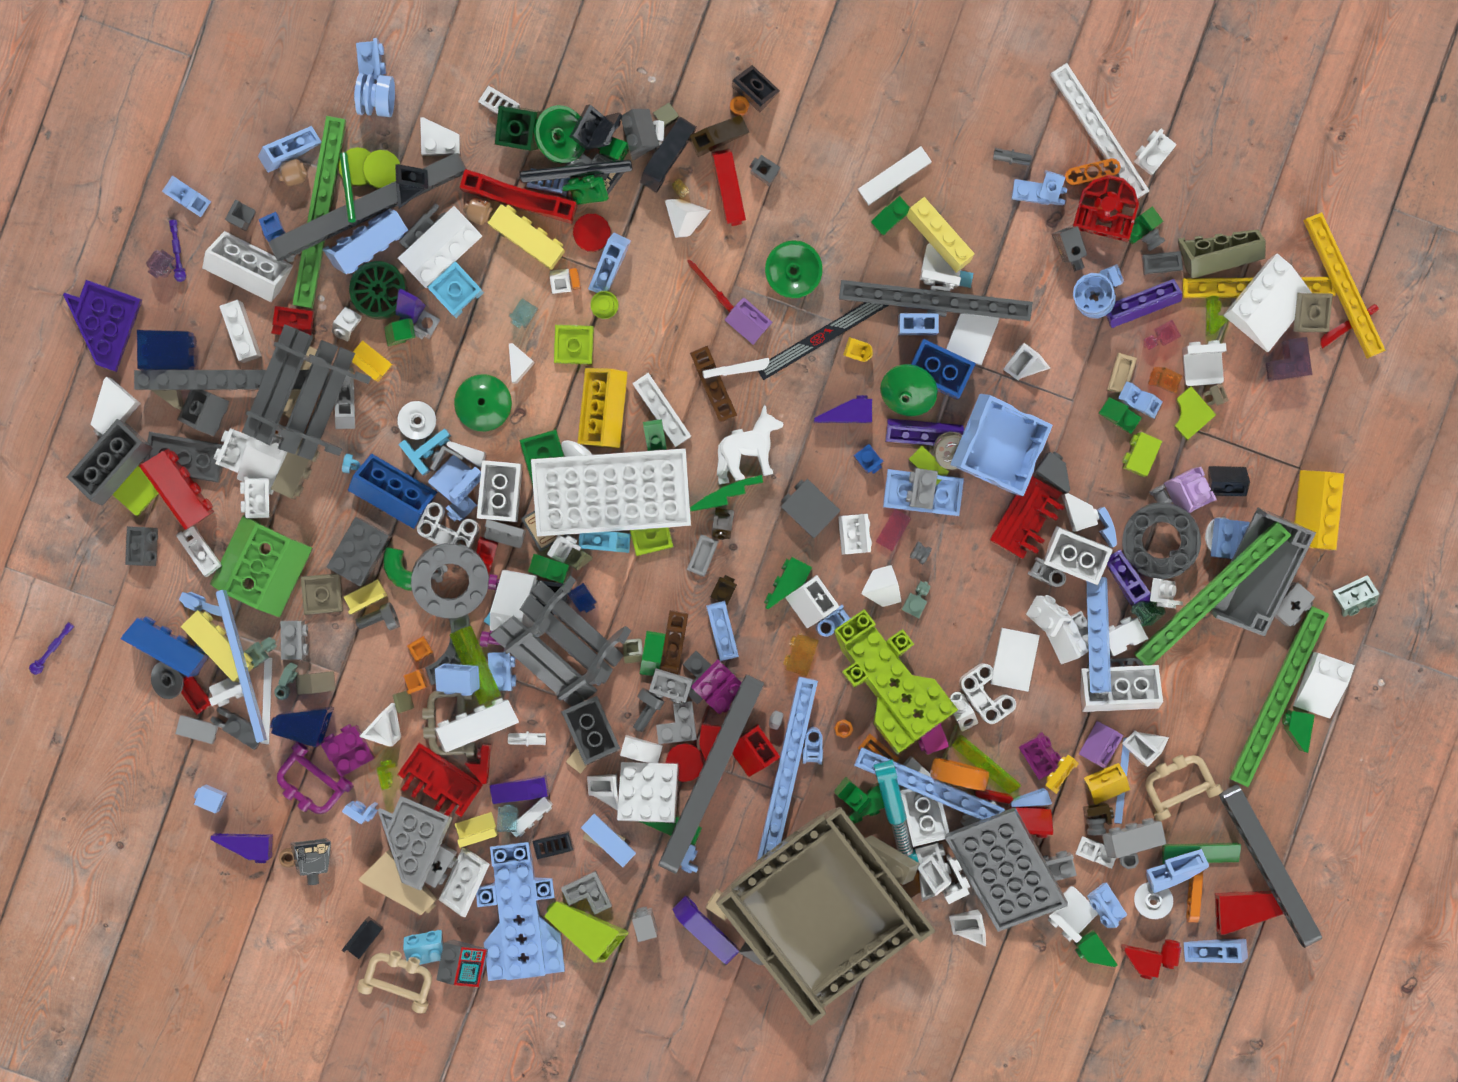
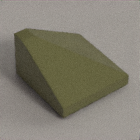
[565,548,593,570]

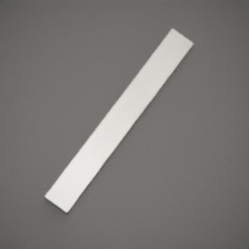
[1050,63,1149,199]

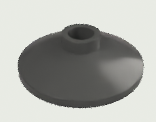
[151,662,183,699]

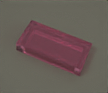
[875,509,911,551]

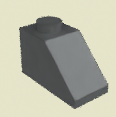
[1034,452,1070,494]

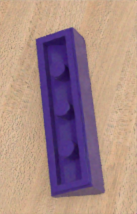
[1106,279,1182,328]
[885,418,964,446]

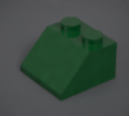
[494,106,543,151]

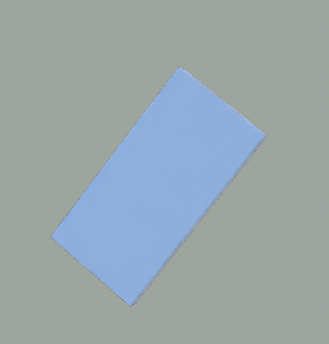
[883,469,964,516]

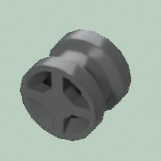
[1141,228,1166,252]
[909,541,932,565]
[1086,817,1106,835]

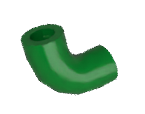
[384,547,412,591]

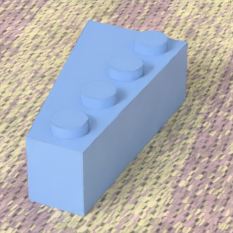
[322,208,408,274]

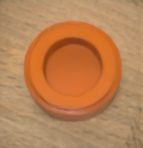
[730,96,749,116]

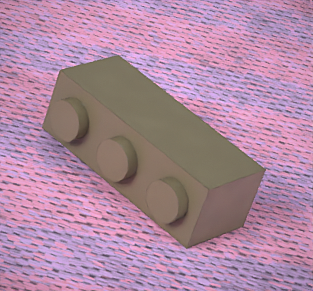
[271,439,320,499]
[865,836,920,885]

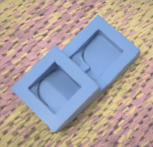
[1097,507,1117,547]

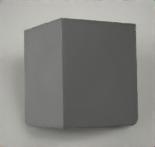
[225,199,256,231]

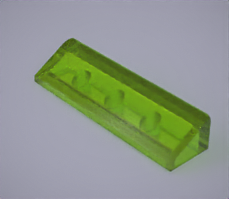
[449,626,501,705]
[952,735,1021,794]

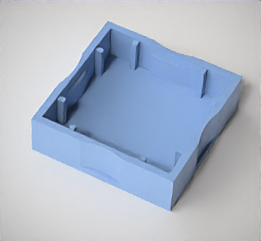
[950,394,1053,496]

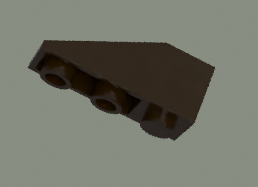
[689,115,750,157]

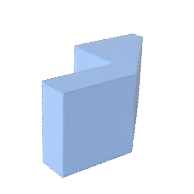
[162,176,211,217]
[1118,382,1163,418]

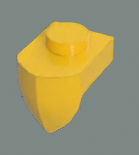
[843,337,873,362]

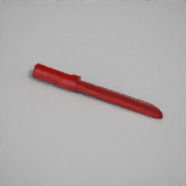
[687,260,734,313]
[1320,304,1379,349]

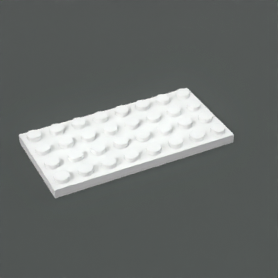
[531,449,691,536]

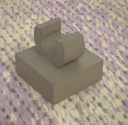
[1204,383,1229,406]

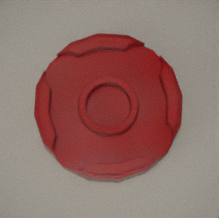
[573,214,611,252]
[665,743,704,782]

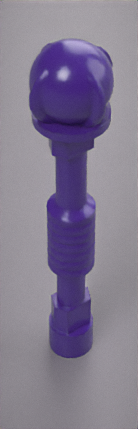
[169,220,186,282]
[29,622,75,675]

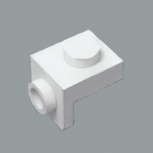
[331,306,362,341]
[547,535,581,563]

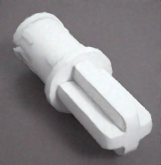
[508,731,546,747]

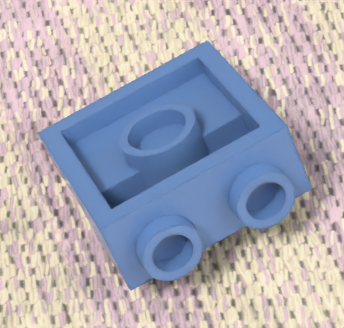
[1211,518,1250,559]

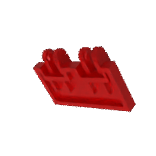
[989,476,1064,559]
[397,743,483,817]

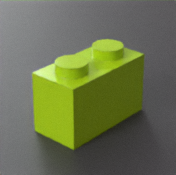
[1122,432,1162,477]

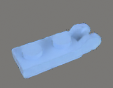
[1011,179,1067,205]

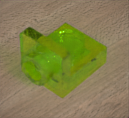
[376,759,398,790]

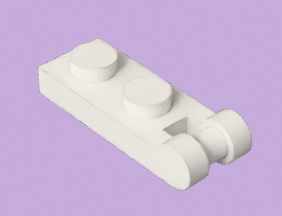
[176,525,222,577]

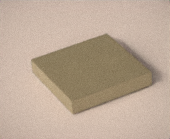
[1293,293,1333,332]
[301,574,343,615]

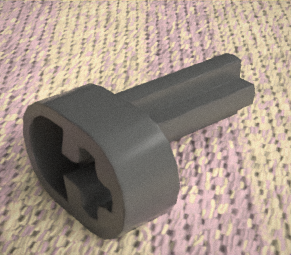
[355,602,400,631]
[633,688,665,732]

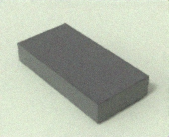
[1142,251,1183,275]

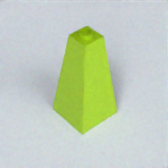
[544,901,629,963]

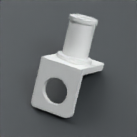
[950,692,978,731]

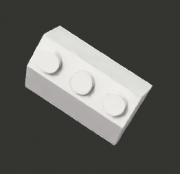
[1044,526,1113,585]

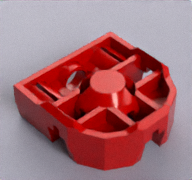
[1073,175,1139,242]

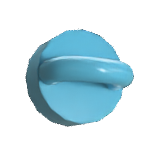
[342,454,361,474]

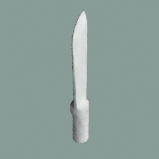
[702,358,769,378]

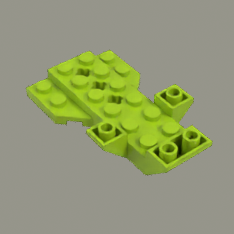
[834,609,958,754]

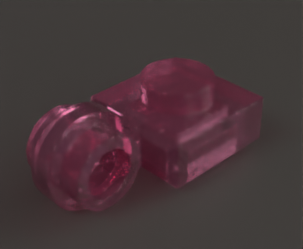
[1143,320,1181,350]

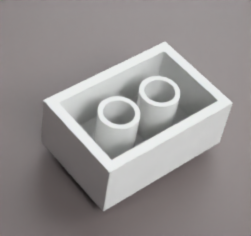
[477,460,523,522]

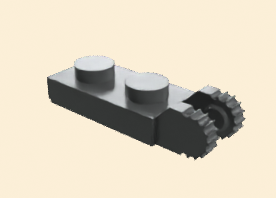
[398,203,446,249]
[210,707,266,750]

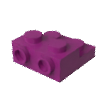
[691,659,742,715]
[321,724,375,777]

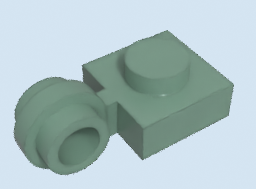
[901,581,931,618]
[243,637,277,669]
[274,662,298,700]

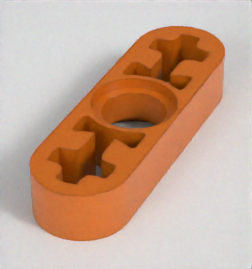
[1065,158,1121,186]
[1186,871,1203,923]

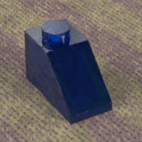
[567,582,598,613]

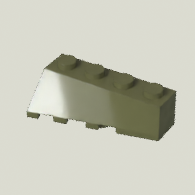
[1178,230,1266,278]

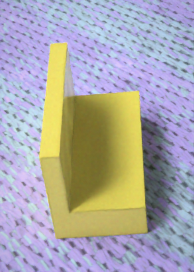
[344,579,387,614]
[455,812,499,848]

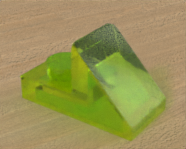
[1205,296,1229,336]

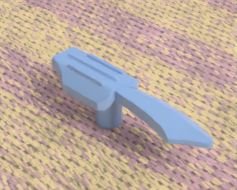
[179,592,234,617]

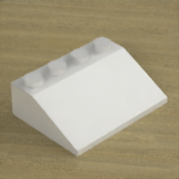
[1223,254,1312,352]

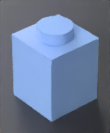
[194,785,227,813]

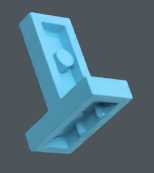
[398,428,452,476]
[579,532,631,553]

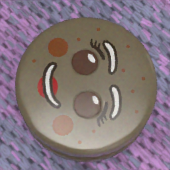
[933,432,962,470]

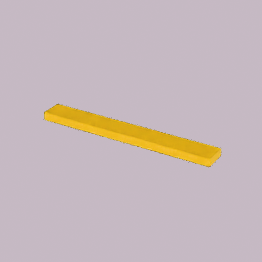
[1303,212,1386,359]
[1182,277,1336,298]

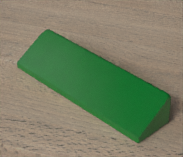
[1162,843,1241,864]

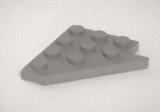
[378,796,452,890]

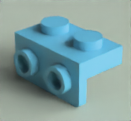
[403,930,444,965]

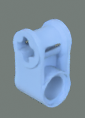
[816,604,852,636]
[802,727,823,765]

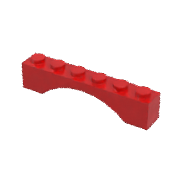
[460,169,578,224]

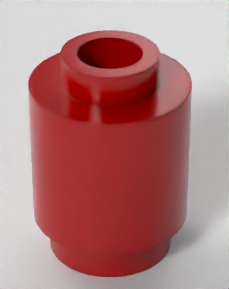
[1161,939,1182,969]

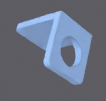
[1039,170,1065,202]

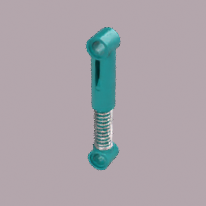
[873,760,919,863]

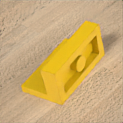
[352,340,393,382]
[1084,763,1130,805]

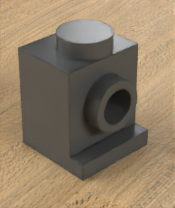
[750,155,780,187]

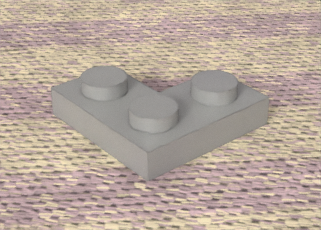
[656,701,697,744]
[561,871,612,915]

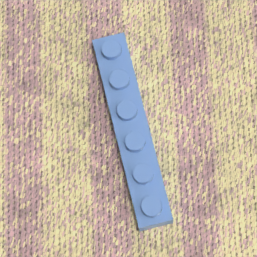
[1086,577,1111,693]

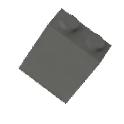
[781,479,841,539]

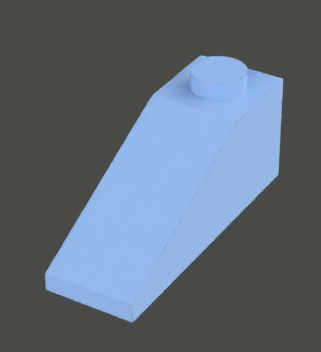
[258,126,321,172]
[588,233,631,293]
[1184,939,1248,963]

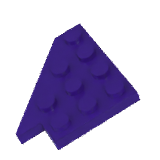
[63,280,142,372]

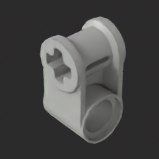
[1027,557,1066,587]

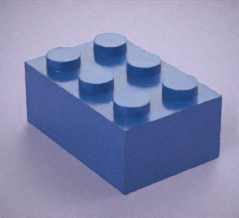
[910,339,976,400]

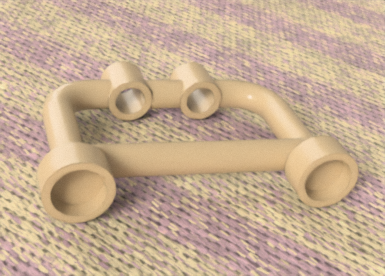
[1145,755,1223,821]
[357,951,432,1013]

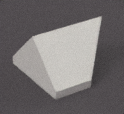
[665,199,711,238]
[1003,343,1050,381]
[861,565,901,607]
[359,703,401,746]
[1122,730,1169,767]
[587,774,619,810]
[918,856,951,902]
[949,909,986,946]

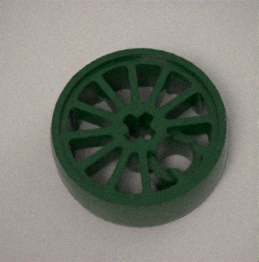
[349,261,408,320]

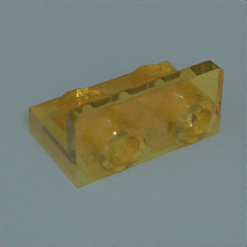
[783,633,819,677]

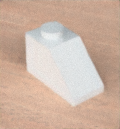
[1062,493,1099,531]
[620,735,663,763]

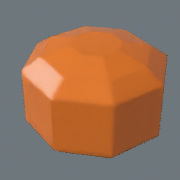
[834,719,853,738]

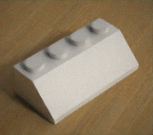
[398,206,482,288]
[202,231,293,302]
[1080,665,1163,712]
[434,698,519,752]

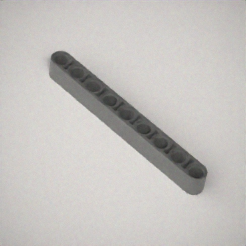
[1219,784,1322,948]

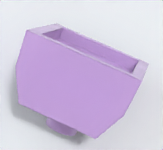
[1164,467,1217,513]

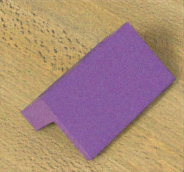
[725,298,773,345]
[1079,721,1123,768]

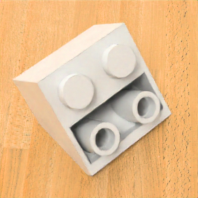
[785,575,839,628]
[1046,611,1089,664]

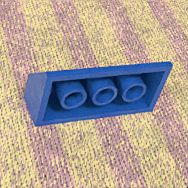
[348,453,437,529]
[121,616,209,677]

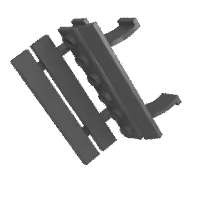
[242,325,371,460]
[490,575,631,707]

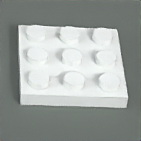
[617,762,679,823]

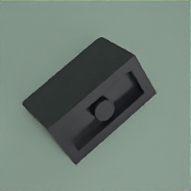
[1208,466,1250,496]
[341,916,384,959]

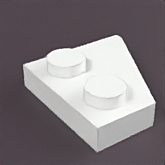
[420,118,461,156]

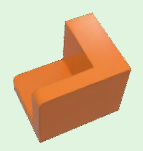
[403,669,429,694]

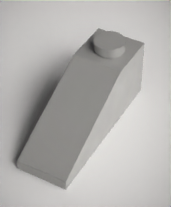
[335,368,355,429]

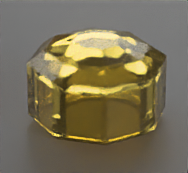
[672,179,690,198]

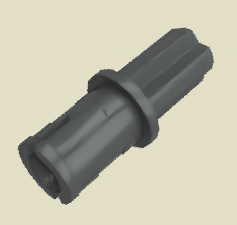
[993,148,1032,166]

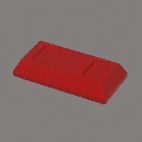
[181,676,211,715]
[973,789,1013,804]

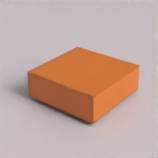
[569,268,581,290]
[407,636,433,662]

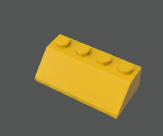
[577,368,628,448]
[1294,470,1344,550]

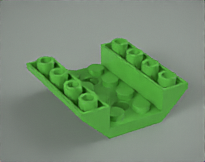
[210,515,313,617]

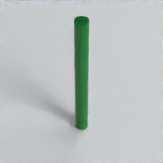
[340,152,356,223]

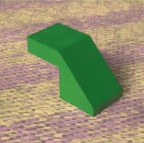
[384,319,415,346]
[639,631,666,676]

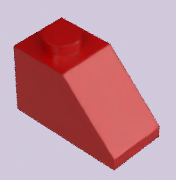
[1121,944,1163,980]

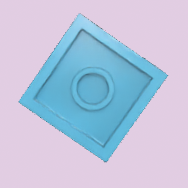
[427,261,484,318]

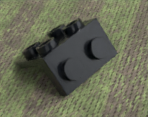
[569,104,622,150]

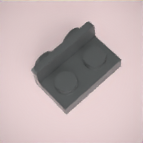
[125,526,158,566]

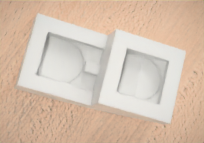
[1076,836,1116,869]

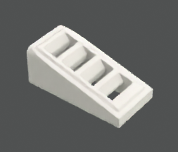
[478,86,521,115]
[447,441,486,467]

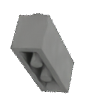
[1102,818,1166,858]

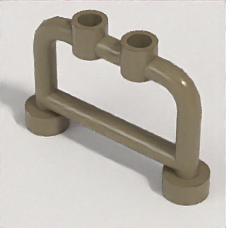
[422,691,476,758]

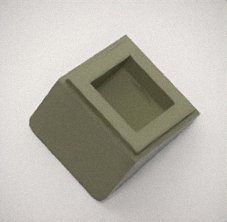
[653,103,679,129]
[623,638,643,663]
[393,690,414,713]

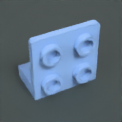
[428,455,481,507]

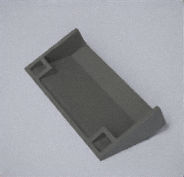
[1209,507,1316,636]

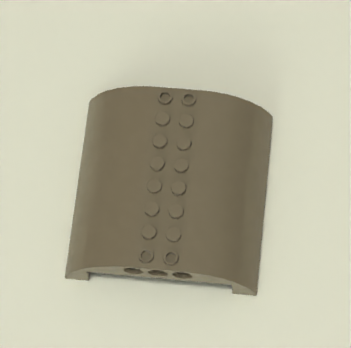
[716,807,935,1025]

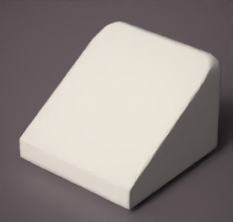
[550,269,571,294]

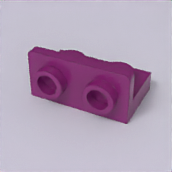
[1019,732,1061,780]

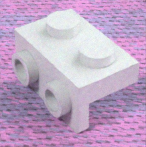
[213,428,250,473]
[838,514,872,555]
[1026,595,1072,637]
[209,678,244,707]

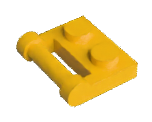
[1045,755,1079,794]

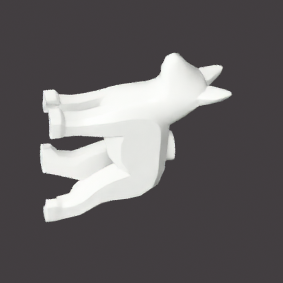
[717,405,783,485]

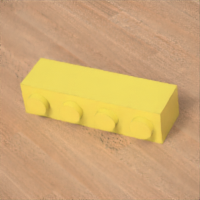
[907,197,974,273]
[488,204,565,270]
[181,610,254,683]

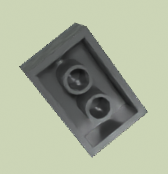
[326,517,392,586]
[561,696,621,766]

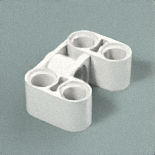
[417,503,480,548]
[959,663,1016,724]

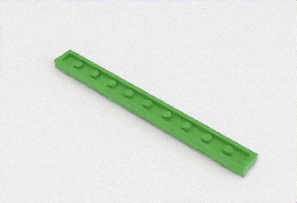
[292,116,346,309]
[1134,521,1291,666]
[1229,606,1329,787]

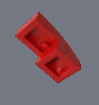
[476,537,499,576]

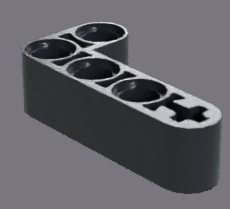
[640,117,697,193]

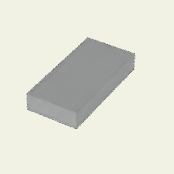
[687,534,719,577]
[175,715,218,744]

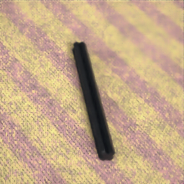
[520,160,632,182]

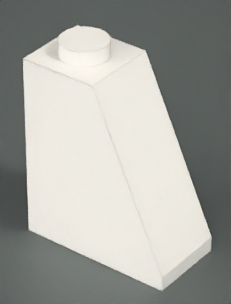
[91,377,141,437]

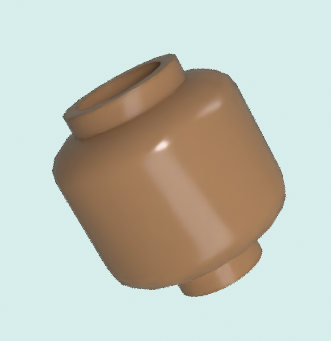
[277,159,308,186]
[463,197,493,225]

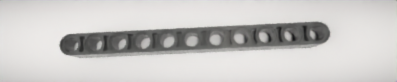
[269,153,466,261]
[658,674,764,874]

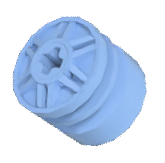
[354,73,395,117]
[1073,273,1116,319]

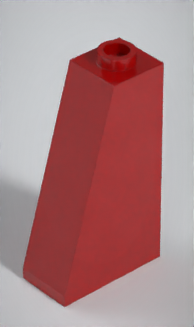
[711,148,746,226]
[1214,890,1283,935]

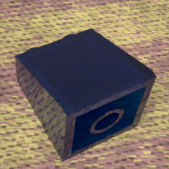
[137,330,197,370]
[270,706,334,747]

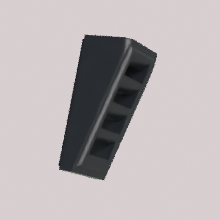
[532,830,575,860]

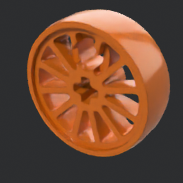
[930,758,990,791]

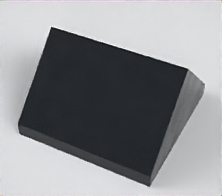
[732,65,780,113]

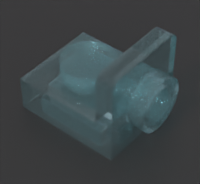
[509,298,538,328]
[497,805,519,832]

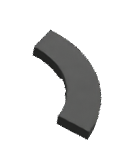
[425,614,471,685]

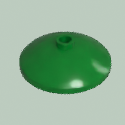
[534,105,585,163]
[765,240,823,298]
[880,364,938,416]
[454,374,512,432]

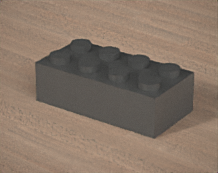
[66,419,153,506]

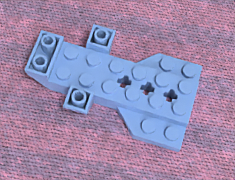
[476,842,565,981]

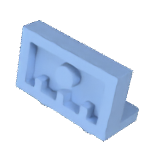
[356,38,386,81]
[488,652,516,691]
[342,801,378,824]
[1087,883,1127,928]

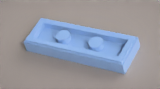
[706,601,739,661]
[581,813,636,867]

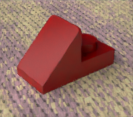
[465,743,491,784]

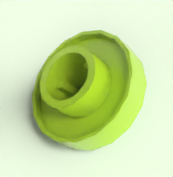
[590,291,619,319]

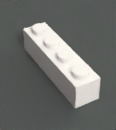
[508,797,553,837]

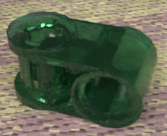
[1131,601,1166,627]

